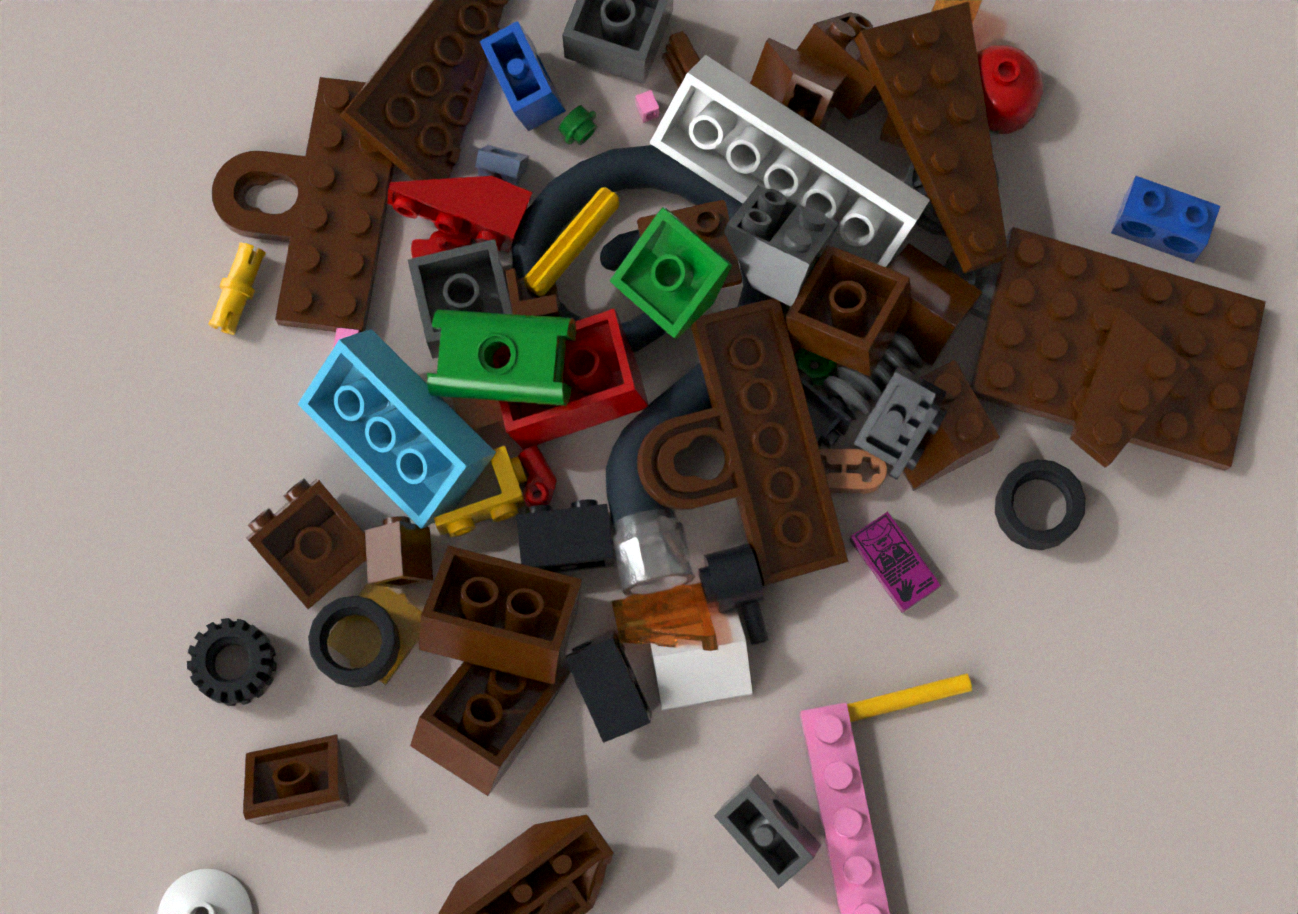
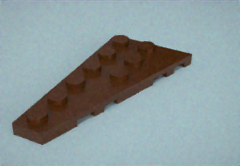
[340,0,509,181]
[854,2,1009,274]

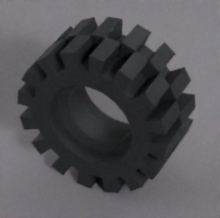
[187,618,277,706]

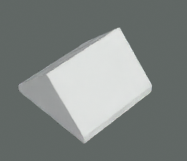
[645,607,753,711]

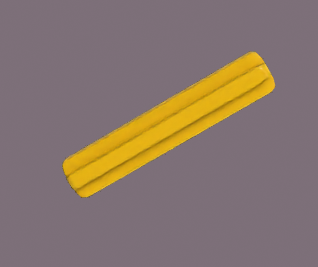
[524,187,620,297]

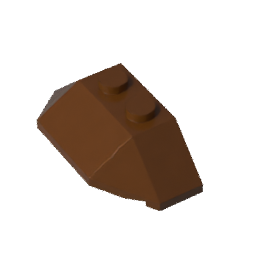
[438,814,614,914]

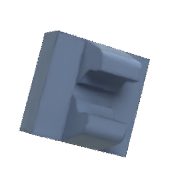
[475,145,529,186]

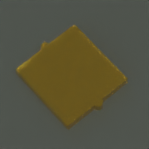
[327,582,422,685]

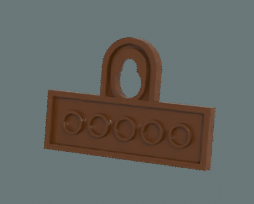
[212,77,394,332]
[637,298,848,586]

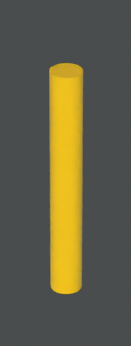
[847,673,972,722]

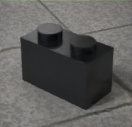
[516,499,615,573]

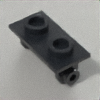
[798,369,852,449]

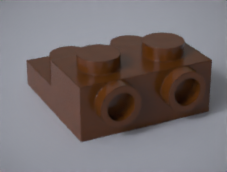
[246,478,367,609]

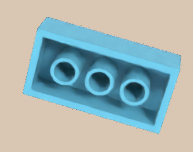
[298,329,496,529]

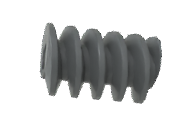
[823,330,924,420]

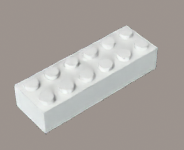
[650,55,930,267]

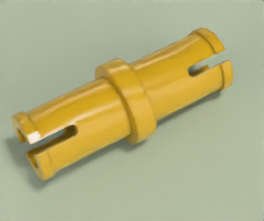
[208,243,266,335]

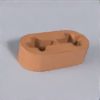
[819,448,887,494]

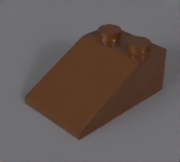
[410,662,571,796]

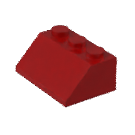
[493,308,649,449]

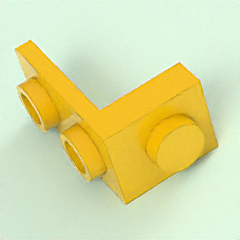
[433,446,527,537]

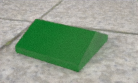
[609,207,732,339]

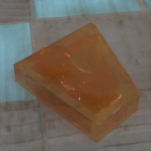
[611,583,718,651]

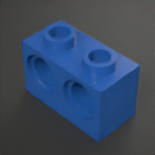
[1111,176,1220,263]

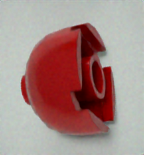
[977,45,1043,134]

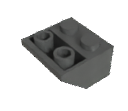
[724,185,839,306]

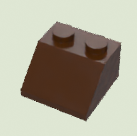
[902,360,1000,491]

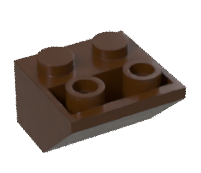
[796,12,882,120]
[750,38,848,131]

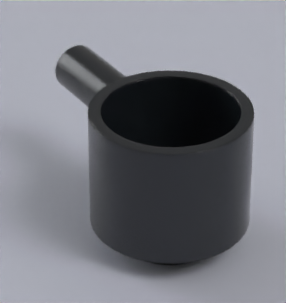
[698,543,769,645]

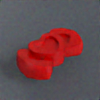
[410,230,473,258]

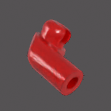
[518,445,557,507]

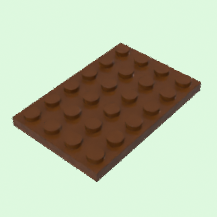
[971,227,1266,471]

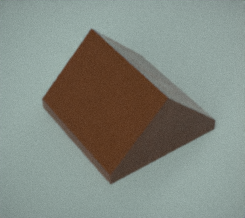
[888,243,983,366]
[243,734,350,825]

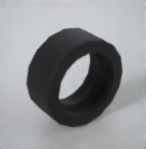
[995,459,1086,550]
[308,595,400,688]

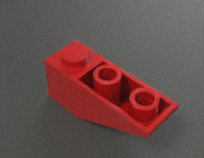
[387,176,532,253]

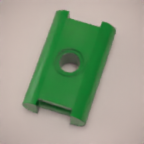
[427,309,576,405]

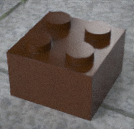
[786,245,911,377]

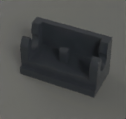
[565,629,652,743]

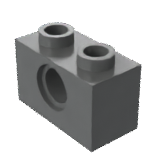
[714,774,821,889]

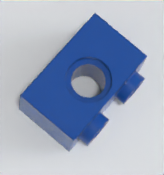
[480,21,566,131]

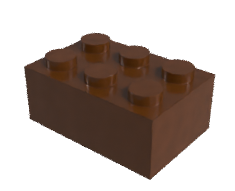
[419,545,582,684]

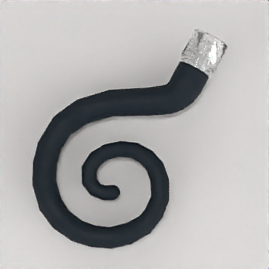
[512,145,787,596]

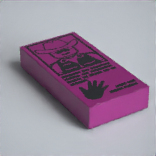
[849,511,941,613]

